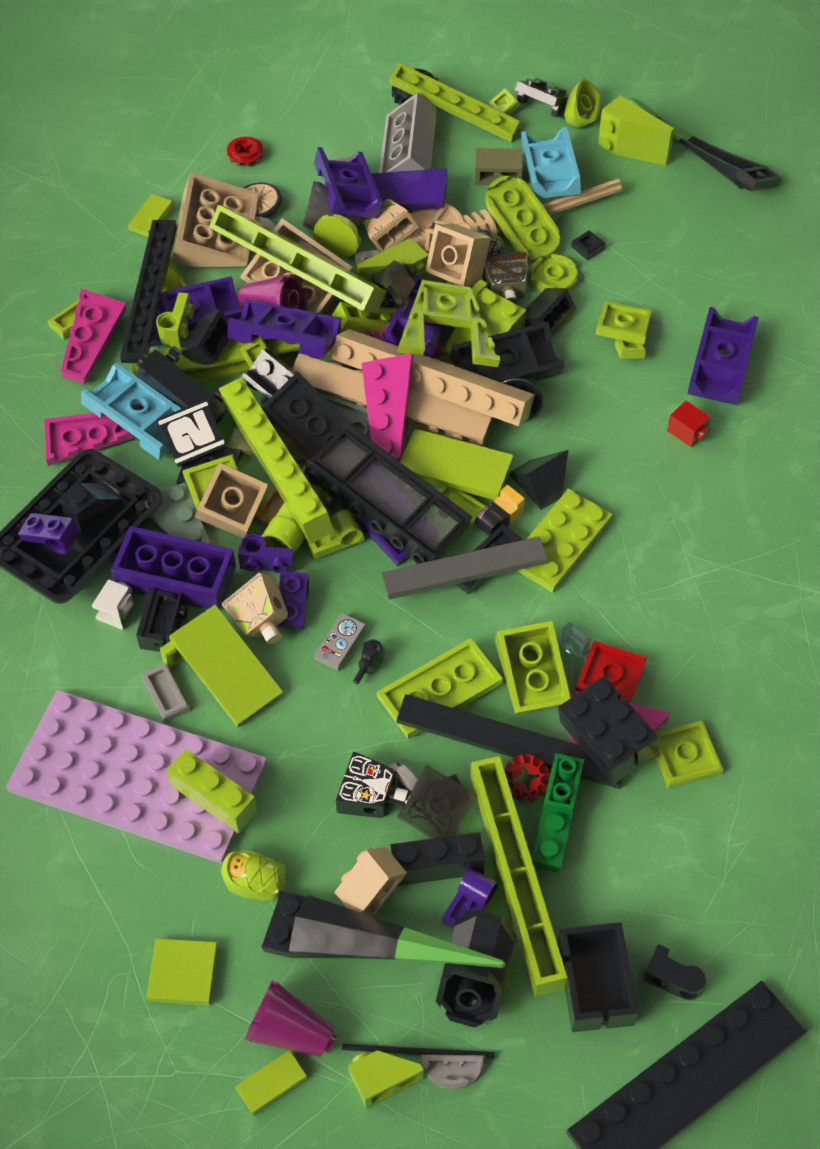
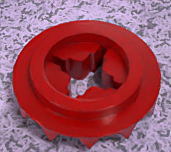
[227,136,263,166]
[504,754,550,801]

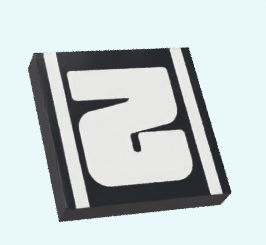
[157,399,226,468]

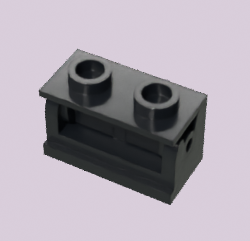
[136,588,188,652]

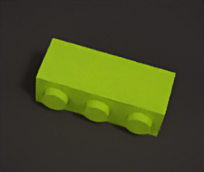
[166,749,258,834]

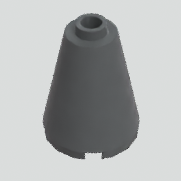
[303,181,364,230]

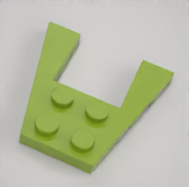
[397,280,500,367]

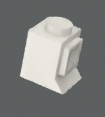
[92,579,134,630]

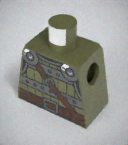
[482,252,527,305]

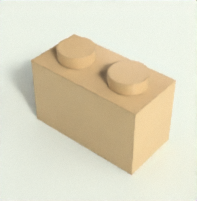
[335,846,407,916]

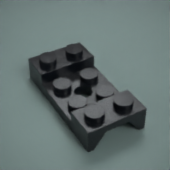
[451,322,564,382]

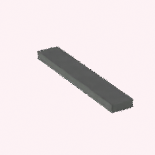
[382,536,547,600]

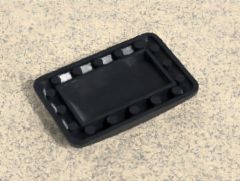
[0,449,163,604]

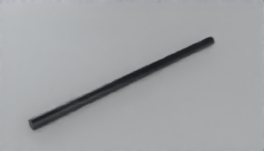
[342,1044,495,1058]

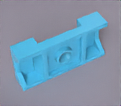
[521,127,581,199]
[81,362,181,460]

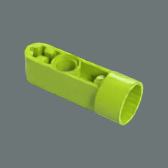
[262,470,328,555]

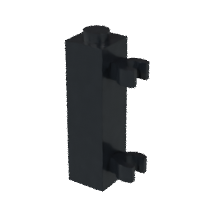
[136,346,227,424]

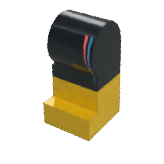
[474,485,525,536]

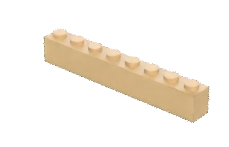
[332,329,535,426]
[292,353,493,447]

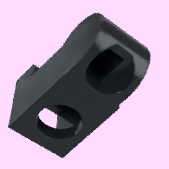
[643,944,706,1000]

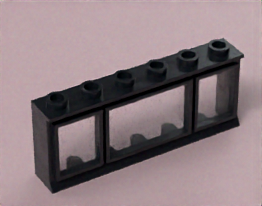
[304,422,472,564]

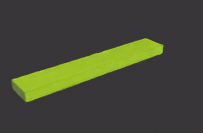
[389,62,521,142]

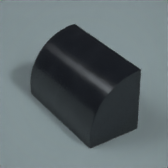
[525,288,576,336]
[180,310,229,365]

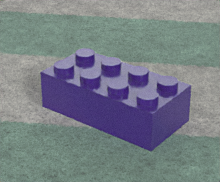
[111,526,236,610]

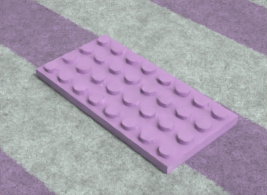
[6,690,268,864]

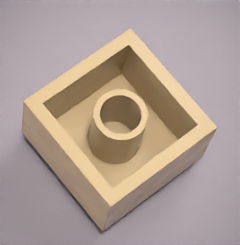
[425,223,491,287]
[195,463,268,539]

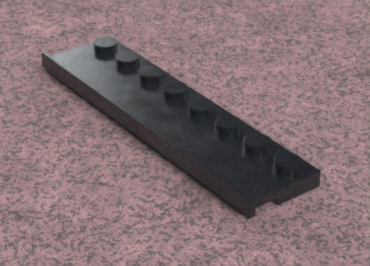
[566,980,807,1149]

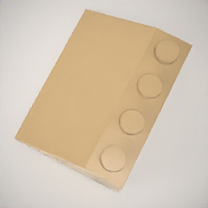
[170,172,259,268]
[240,218,356,315]

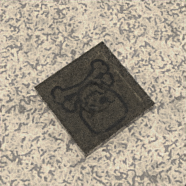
[397,765,477,838]

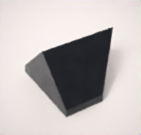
[509,449,569,510]

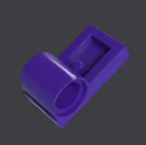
[18,513,79,554]
[238,534,295,573]
[277,571,309,629]
[442,868,498,930]

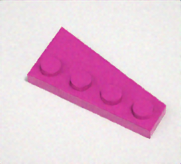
[61,288,127,385]
[361,353,414,464]
[44,407,144,466]

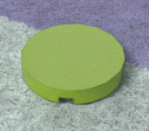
[313,214,361,258]
[530,254,578,292]

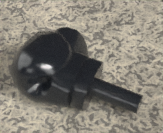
[353,639,385,685]

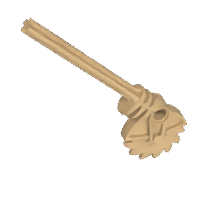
[401,179,622,254]

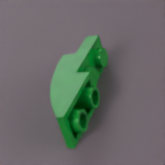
[531,753,584,873]

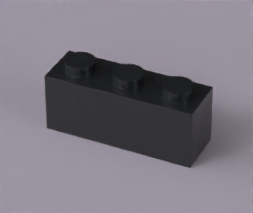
[390,832,485,886]

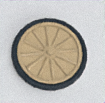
[244,182,282,218]

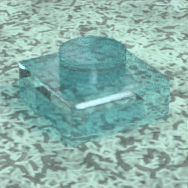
[560,622,591,659]

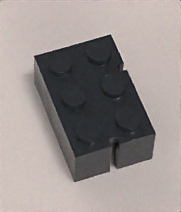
[558,675,660,785]
[557,922,638,1032]

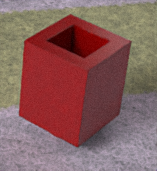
[667,400,711,447]

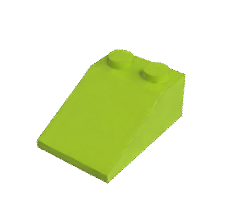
[598,96,674,166]
[442,288,526,359]
[495,621,571,714]

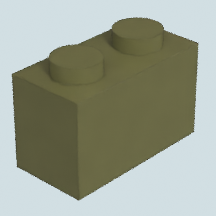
[475,148,522,185]

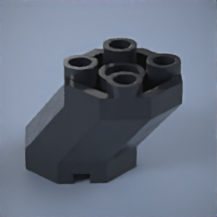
[436,909,517,1028]

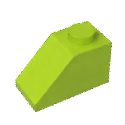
[348,1050,424,1109]

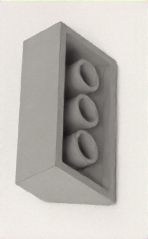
[379,93,437,173]

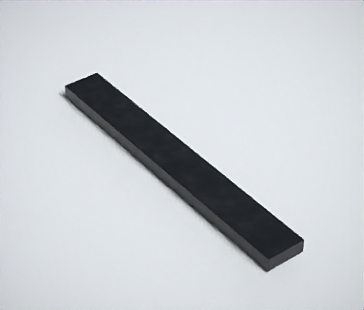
[120,220,177,363]
[396,694,623,789]

